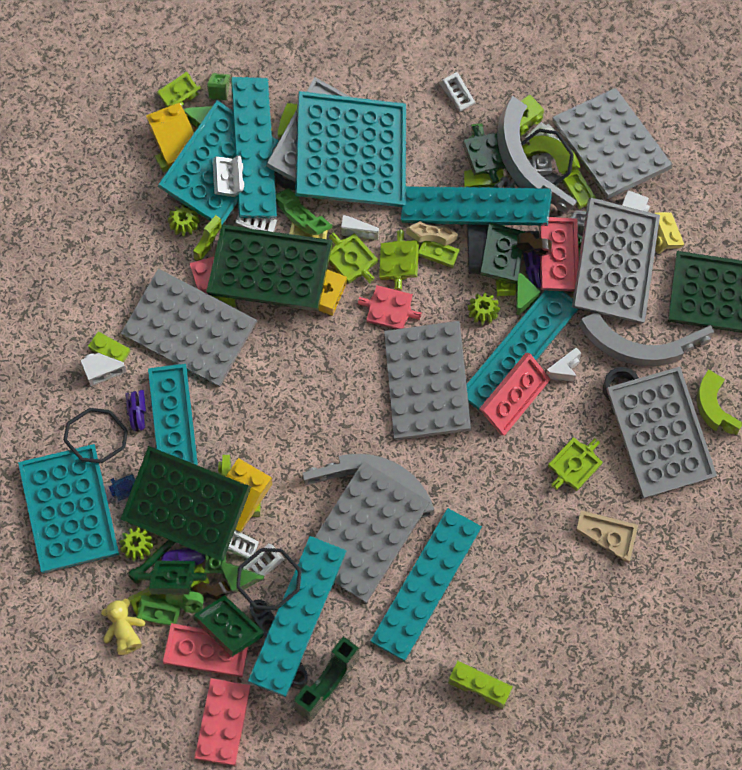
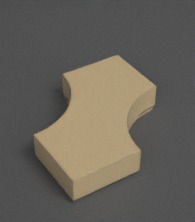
[406,222,458,246]

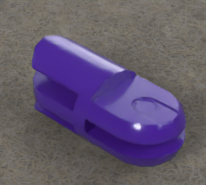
[523,251,541,289]
[125,390,146,432]
[162,547,206,566]

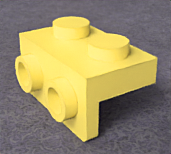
[654,212,684,254]

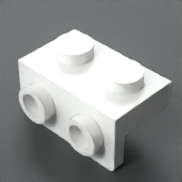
[213,156,244,197]

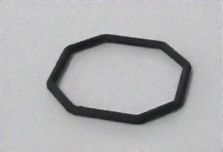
[521,129,574,186]
[63,408,128,463]
[236,548,302,610]

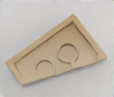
[576,510,638,564]

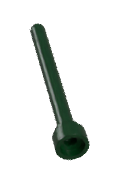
[127,539,176,585]

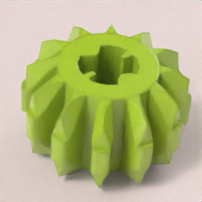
[168,204,200,236]
[467,292,500,325]
[119,527,153,561]

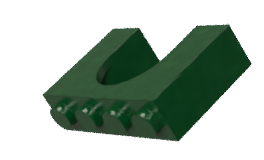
[293,636,360,723]

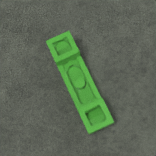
[275,188,332,235]

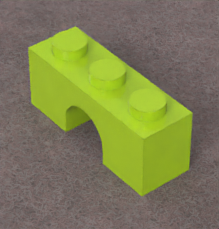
[448,660,513,709]

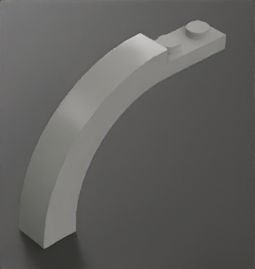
[497,96,577,214]
[579,312,714,366]
[303,454,434,518]

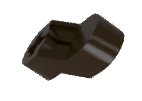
[517,232,552,256]
[190,581,231,600]

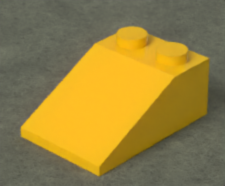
[146,102,194,167]
[227,458,272,533]

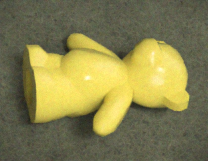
[101,599,145,655]

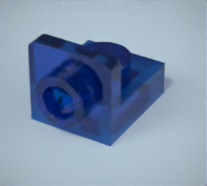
[108,474,135,502]

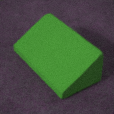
[137,595,181,626]

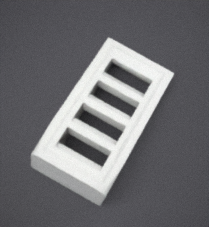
[440,72,475,112]
[236,214,277,232]
[341,215,379,240]
[227,530,259,559]
[243,543,284,576]

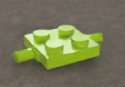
[379,230,419,291]
[329,233,378,284]
[548,437,603,491]

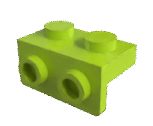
[157,72,201,107]

